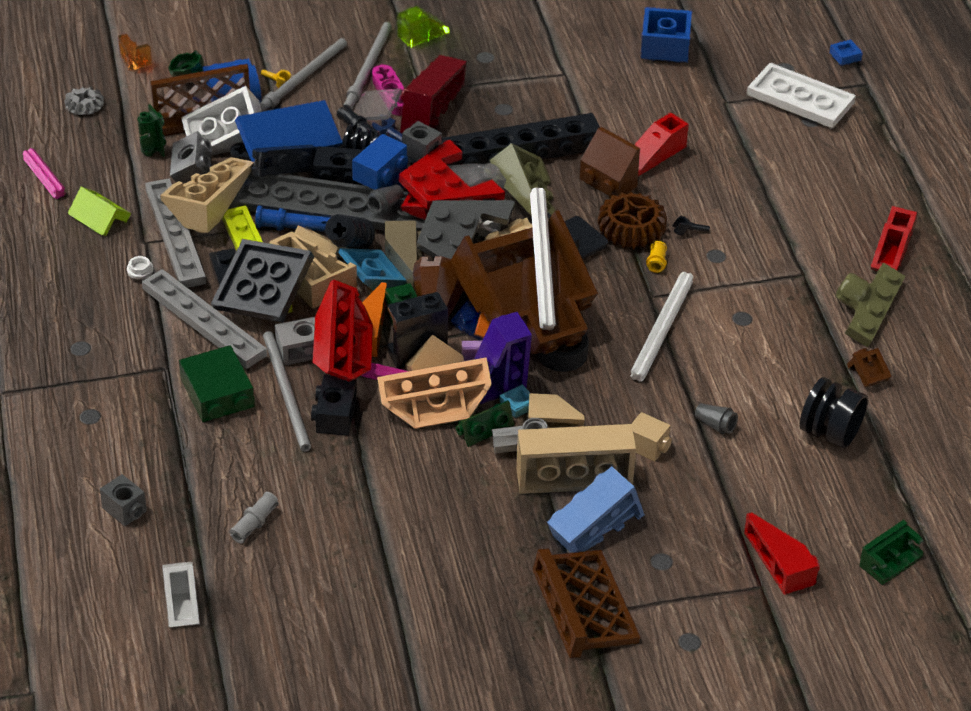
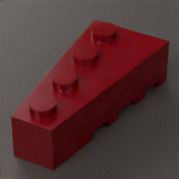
[400,55,467,133]

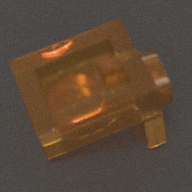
[118,34,152,71]

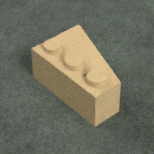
[270,232,357,309]

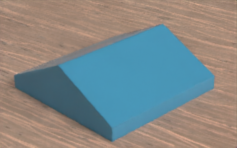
[338,248,406,290]

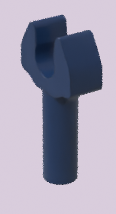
[372,116,402,142]

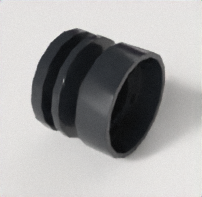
[799,377,869,449]

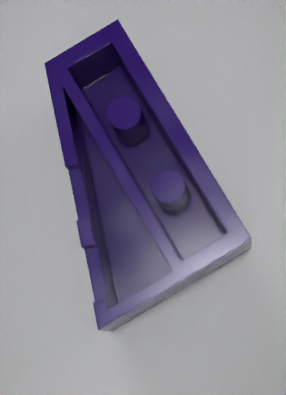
[474,312,532,404]

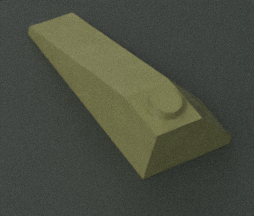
[490,143,556,216]

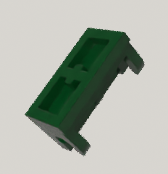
[859,520,924,585]

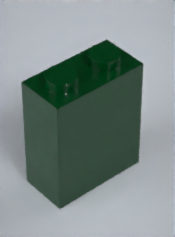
[179,345,255,422]

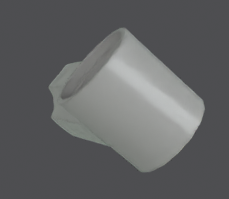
[492,418,548,454]

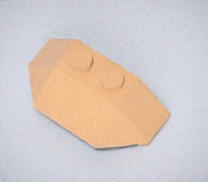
[377,357,492,429]

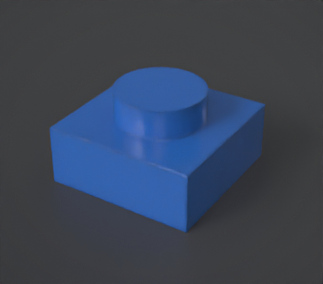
[829,39,863,66]

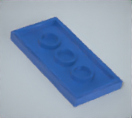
[235,100,342,162]

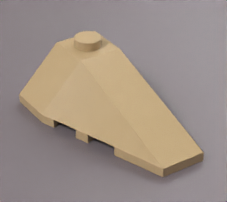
[160,157,254,233]

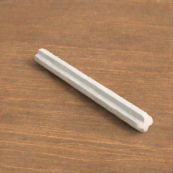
[530,188,556,330]
[630,271,693,382]

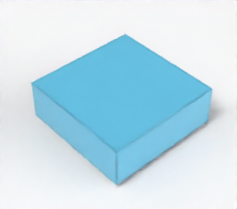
[500,385,530,418]

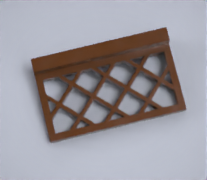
[150,64,250,136]
[532,548,641,658]

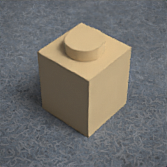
[632,412,672,461]

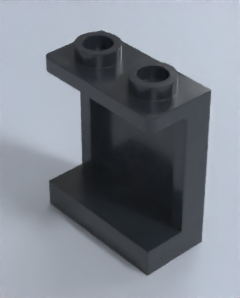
[388,292,448,369]

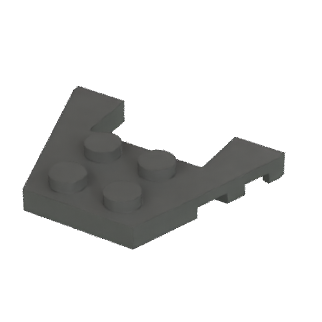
[417,200,515,259]

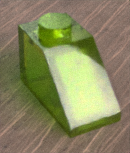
[397,6,449,48]

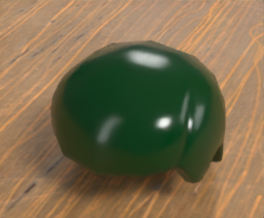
[168,50,205,84]

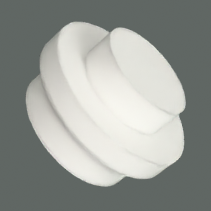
[127,256,153,280]

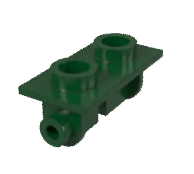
[137,104,166,157]
[455,400,515,447]

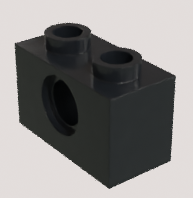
[313,146,364,186]
[311,374,357,436]

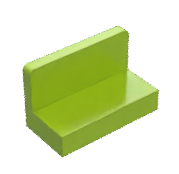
[68,187,131,236]

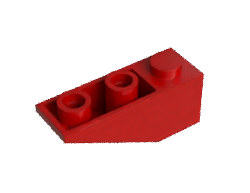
[634,112,689,177]

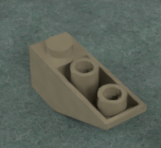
[385,221,422,292]

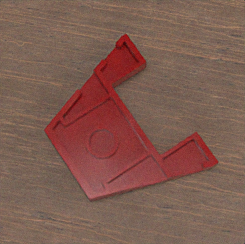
[399,140,505,209]

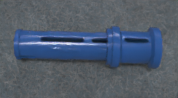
[255,205,330,232]

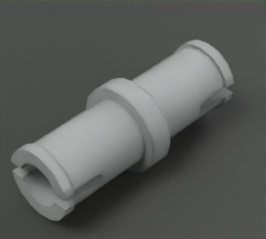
[229,492,279,544]

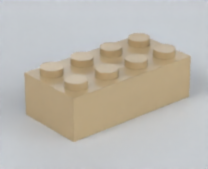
[516,424,636,494]

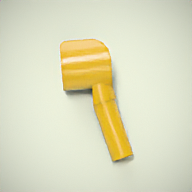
[261,69,291,88]

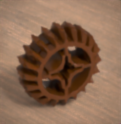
[598,192,667,250]

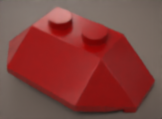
[313,279,373,382]

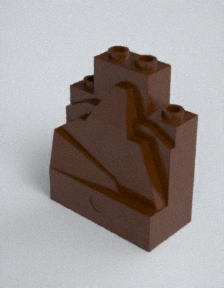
[450,210,598,355]

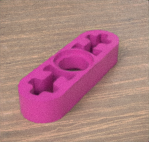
[372,65,404,116]

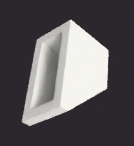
[162,562,199,627]

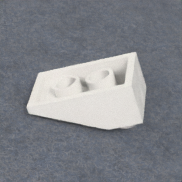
[181,86,262,155]

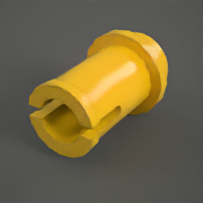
[646,241,667,273]

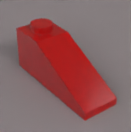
[744,512,820,595]

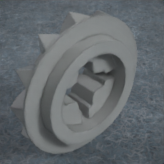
[64,86,104,115]

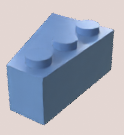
[547,466,645,553]

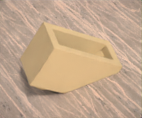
[528,393,584,428]

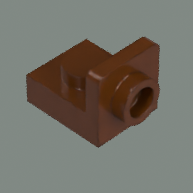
[846,348,892,388]

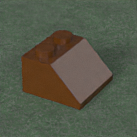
[580,127,640,197]

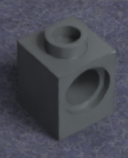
[402,121,442,161]
[100,474,147,526]

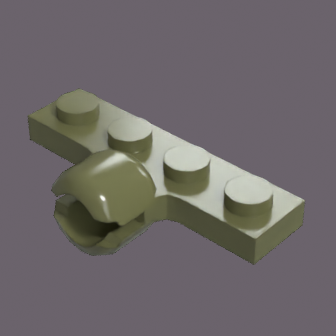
[835,263,905,347]

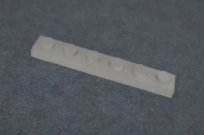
[145,178,206,288]
[142,269,267,369]

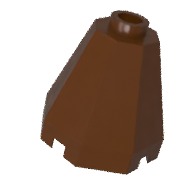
[413,256,464,318]

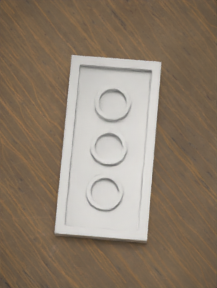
[747,63,856,128]

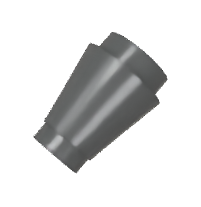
[366,184,404,214]
[695,403,738,434]

